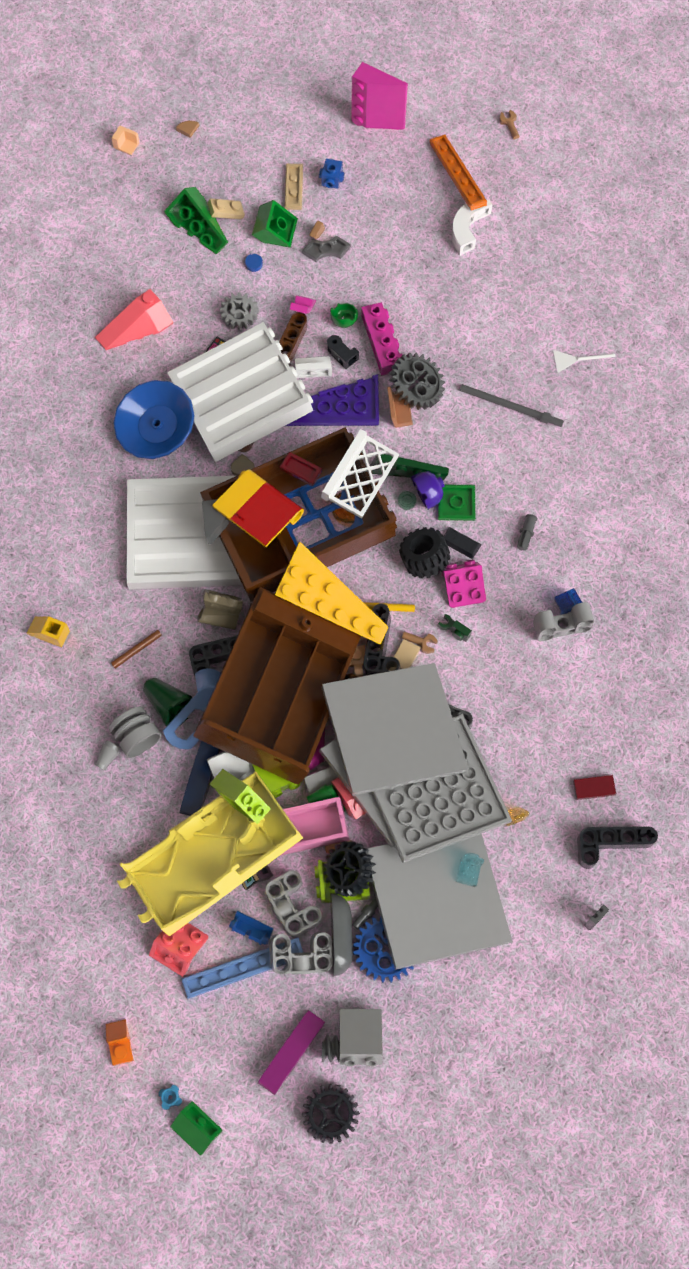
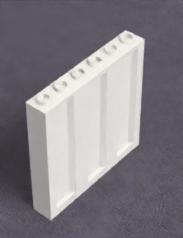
[167,322,313,462]
[127,476,242,590]

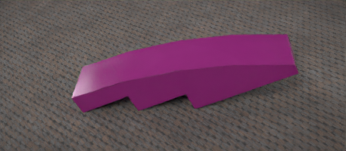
[258,1010,325,1095]

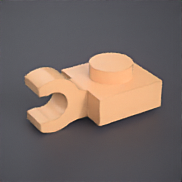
[349,645,365,677]

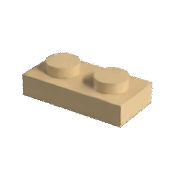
[207,198,245,219]

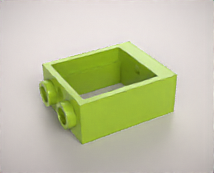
[210,769,271,824]

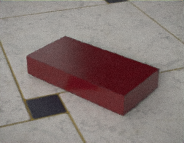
[279,452,322,487]
[573,775,616,800]

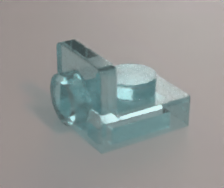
[456,853,484,887]

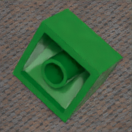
[252,200,298,248]

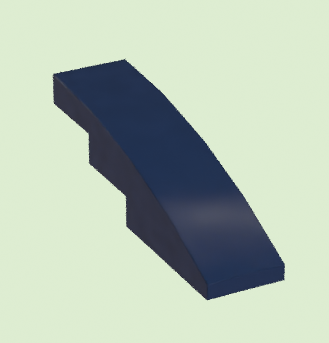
[179,741,220,816]

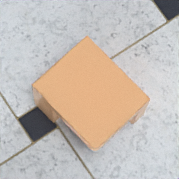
[111,126,139,155]

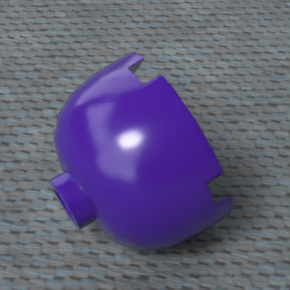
[411,472,445,510]

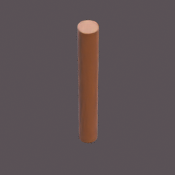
[111,630,162,669]

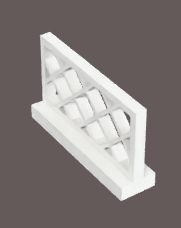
[321,429,400,519]

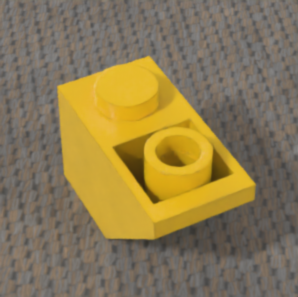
[27,616,70,648]

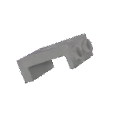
[339,1009,383,1067]

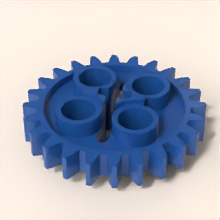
[353,917,414,983]

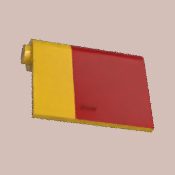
[212,469,304,547]

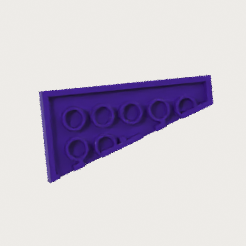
[285,374,379,426]

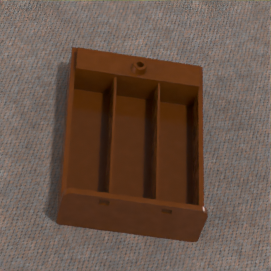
[193,587,361,784]

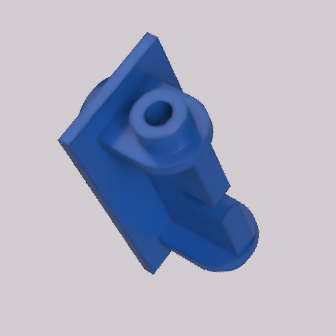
[229,911,274,945]

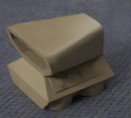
[197,589,243,630]

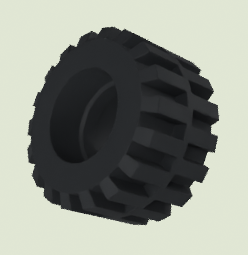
[399,527,451,579]

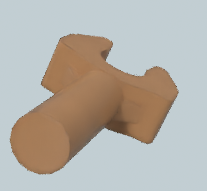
[500,110,520,139]
[402,631,438,654]

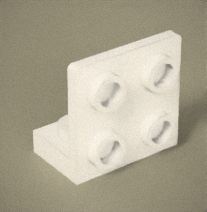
[207,751,254,781]

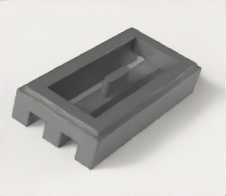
[584,904,609,930]

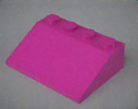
[351,62,408,130]

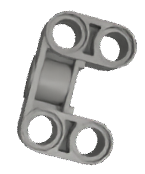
[533,602,594,641]
[265,871,321,937]
[269,932,333,975]

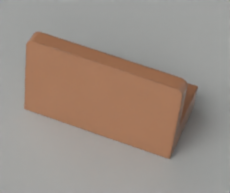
[387,386,413,428]

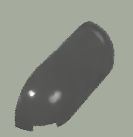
[330,893,353,976]

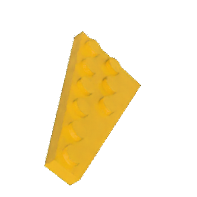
[274,541,388,644]

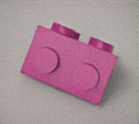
[441,560,486,608]

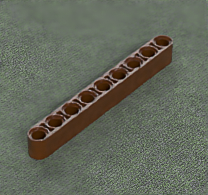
[238,312,307,453]

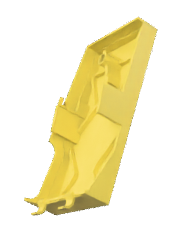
[117,772,303,936]

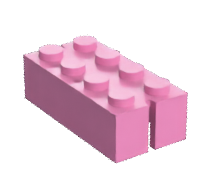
[280,797,350,856]

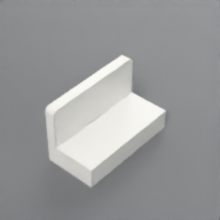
[295,356,332,378]

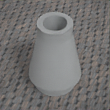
[95,740,120,770]

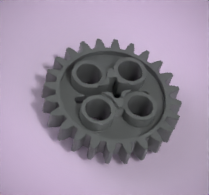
[389,352,445,410]

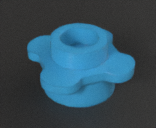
[158,1085,182,1110]

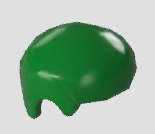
[330,303,358,328]

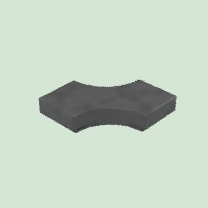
[302,236,351,262]

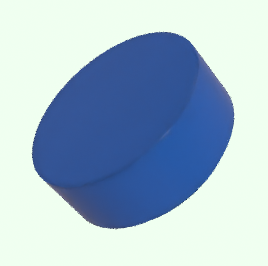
[245,254,263,272]

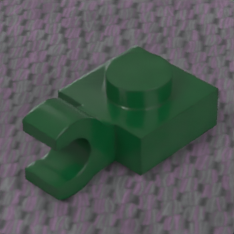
[438,614,472,642]

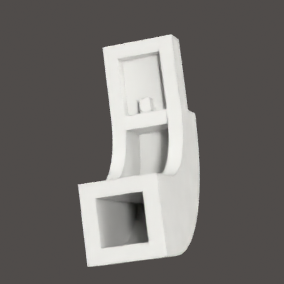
[452,199,492,255]

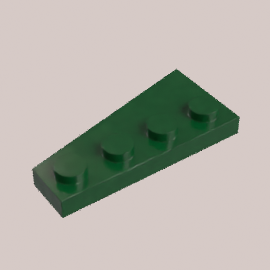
[369,454,449,481]

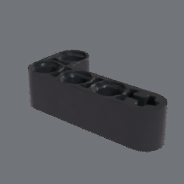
[363,603,401,676]
[189,635,237,680]
[577,826,658,869]

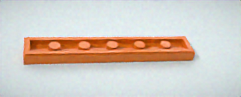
[430,134,487,211]

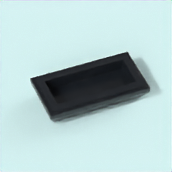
[444,527,482,560]

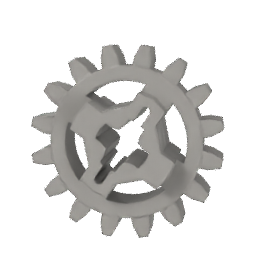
[220,292,259,330]

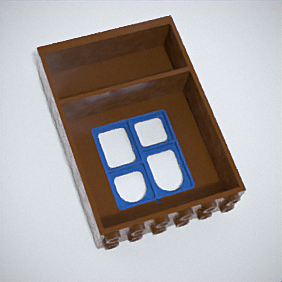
[200,427,397,602]

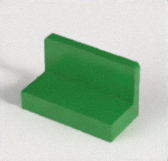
[170,1101,223,1156]

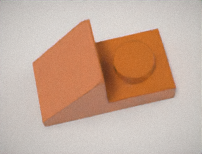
[105,1019,134,1066]

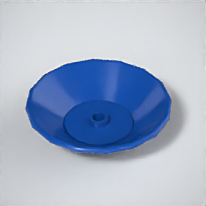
[113,380,195,459]

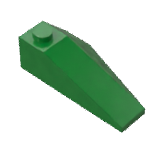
[164,187,229,254]

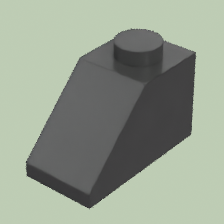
[202,499,229,544]

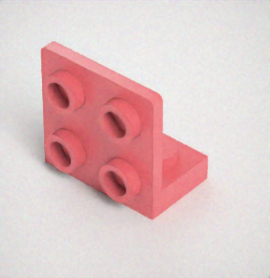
[149,923,209,977]

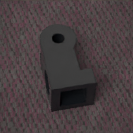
[327,335,359,369]

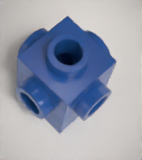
[319,158,345,189]

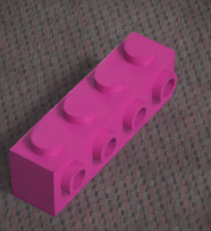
[361,302,403,376]

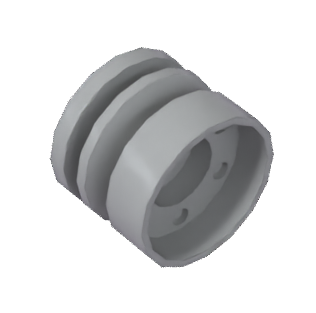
[109,706,162,758]

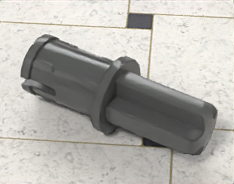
[517,514,537,551]

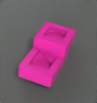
[290,295,316,314]

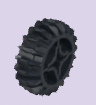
[323,841,376,897]
[302,1084,360,1144]

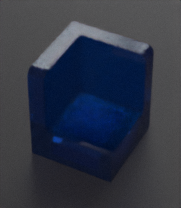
[554,588,583,615]

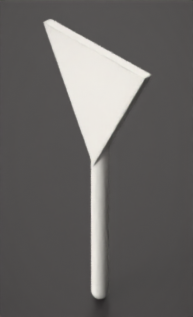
[553,350,615,373]

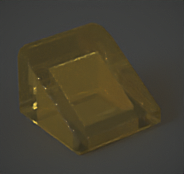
[506,807,530,827]

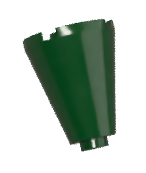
[143,678,193,726]

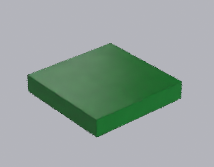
[438,484,476,521]

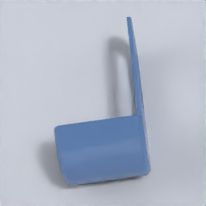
[163,668,221,749]

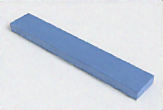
[181,937,303,999]

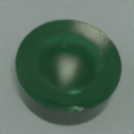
[398,491,416,510]

